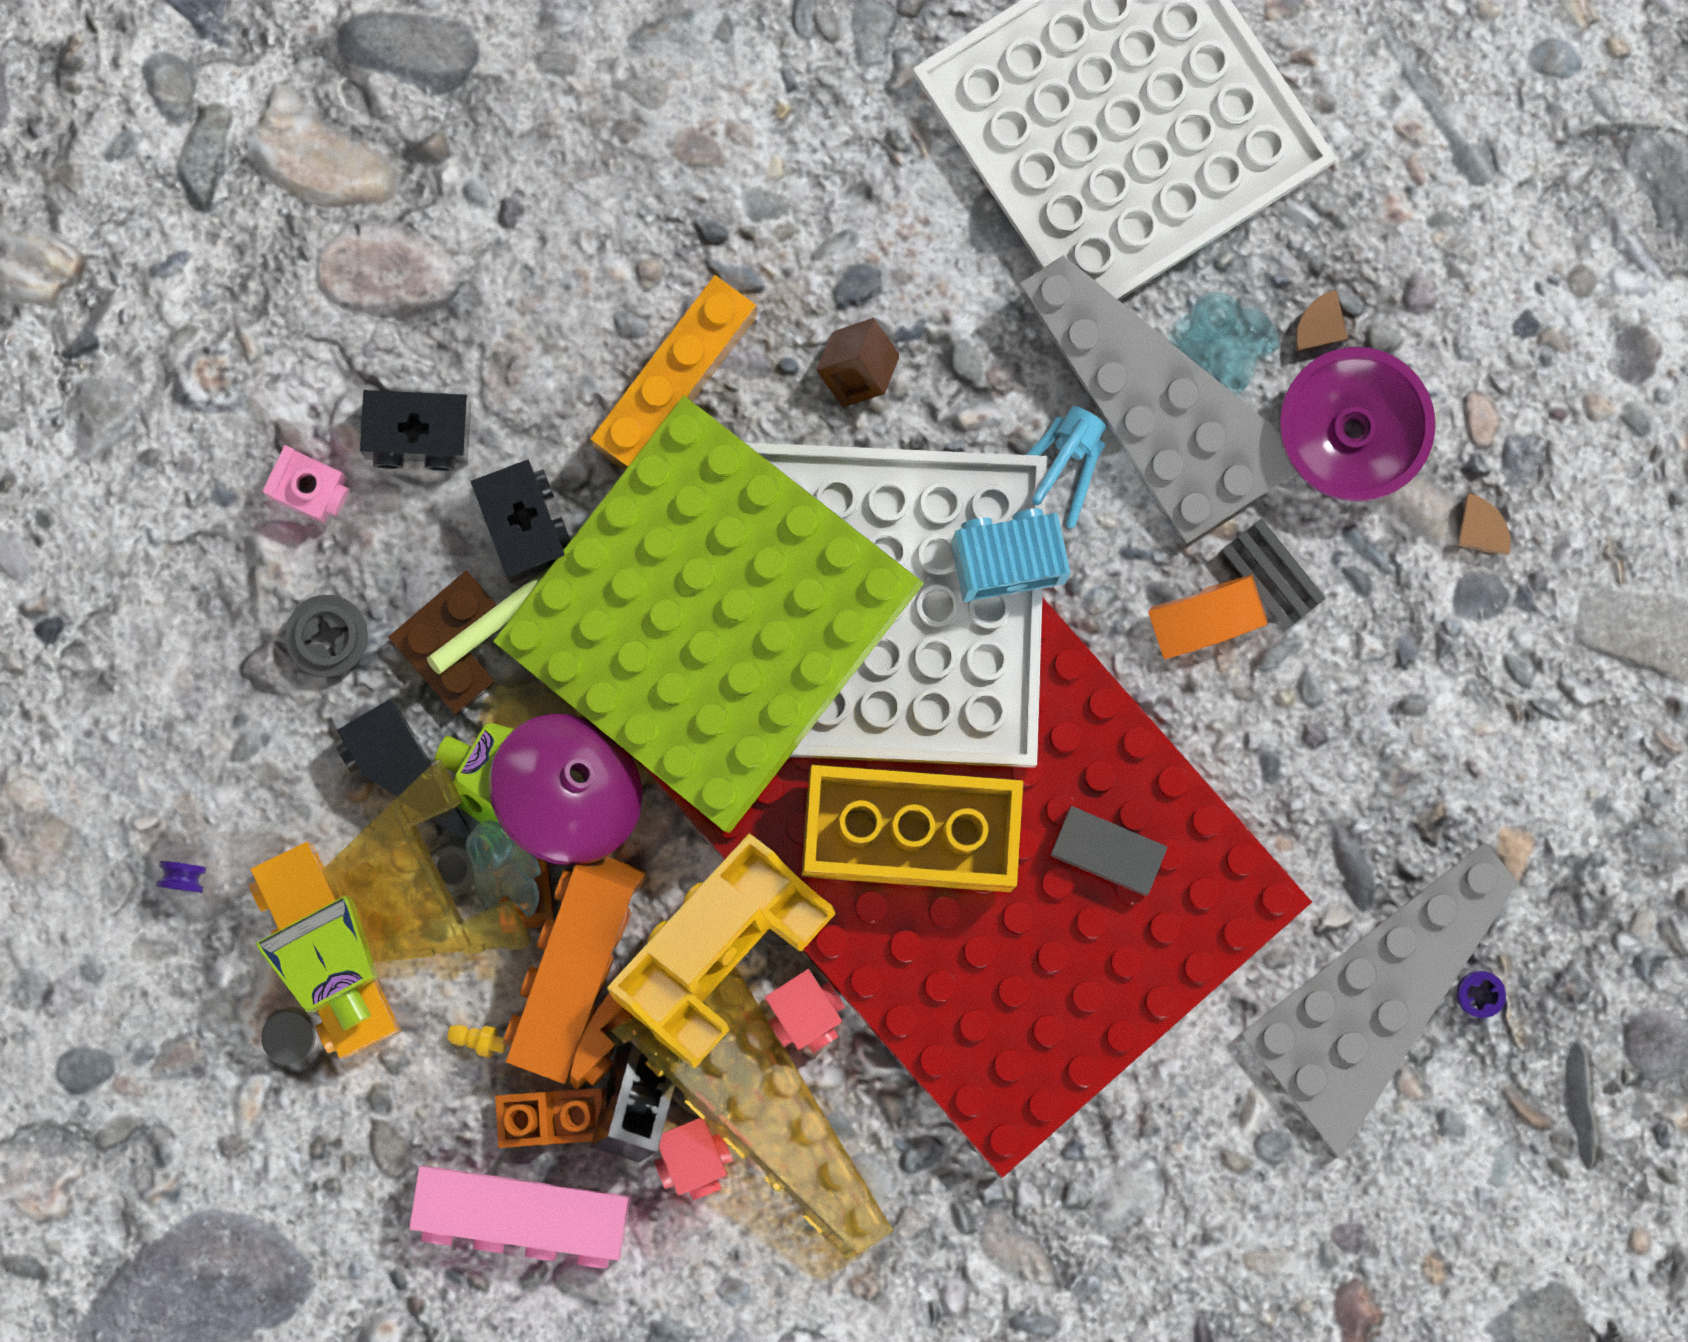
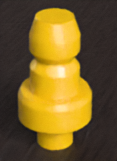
[447,1024,507,1058]

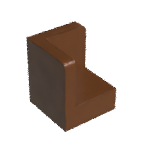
[816,318,899,408]

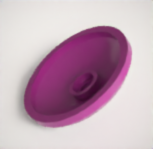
[1279,347,1436,502]
[488,714,642,865]

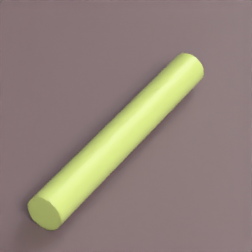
[427,568,549,674]

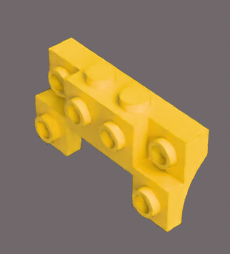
[607,833,835,1069]

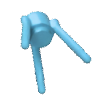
[1026,406,1106,529]

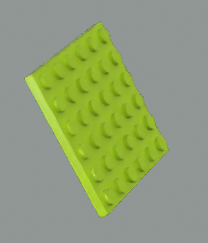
[493,395,924,833]

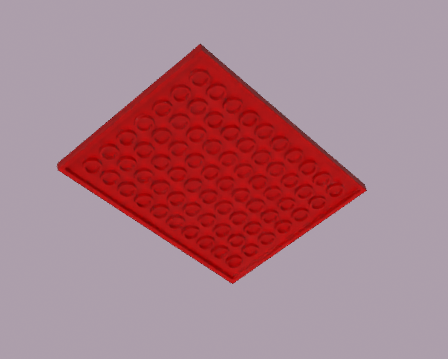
[635,596,1312,1178]

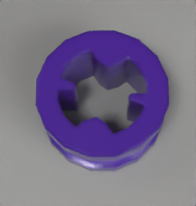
[156,861,207,893]
[1456,970,1506,1018]

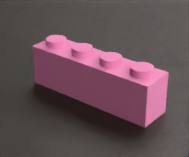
[409,1165,630,1269]

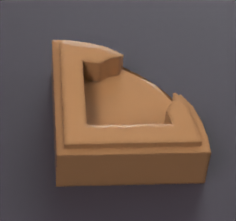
[1295,290,1348,353]
[1456,493,1511,556]

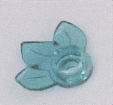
[1179,292,1279,391]
[466,820,541,917]

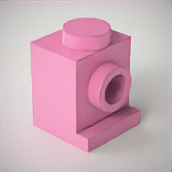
[262,445,349,524]

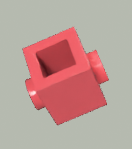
[765,968,846,1053]
[654,1116,733,1200]

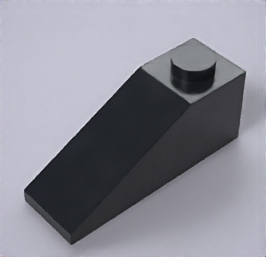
[336,698,474,841]

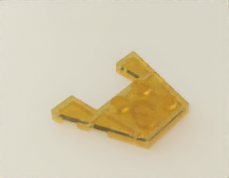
[322,759,531,962]

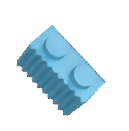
[951,508,1071,602]

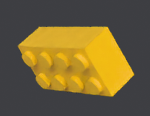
[801,765,1023,892]

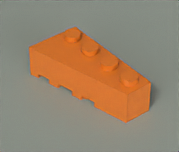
[503,856,647,1084]

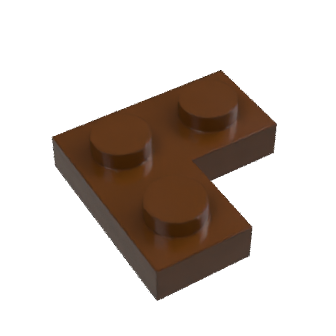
[388,570,497,716]

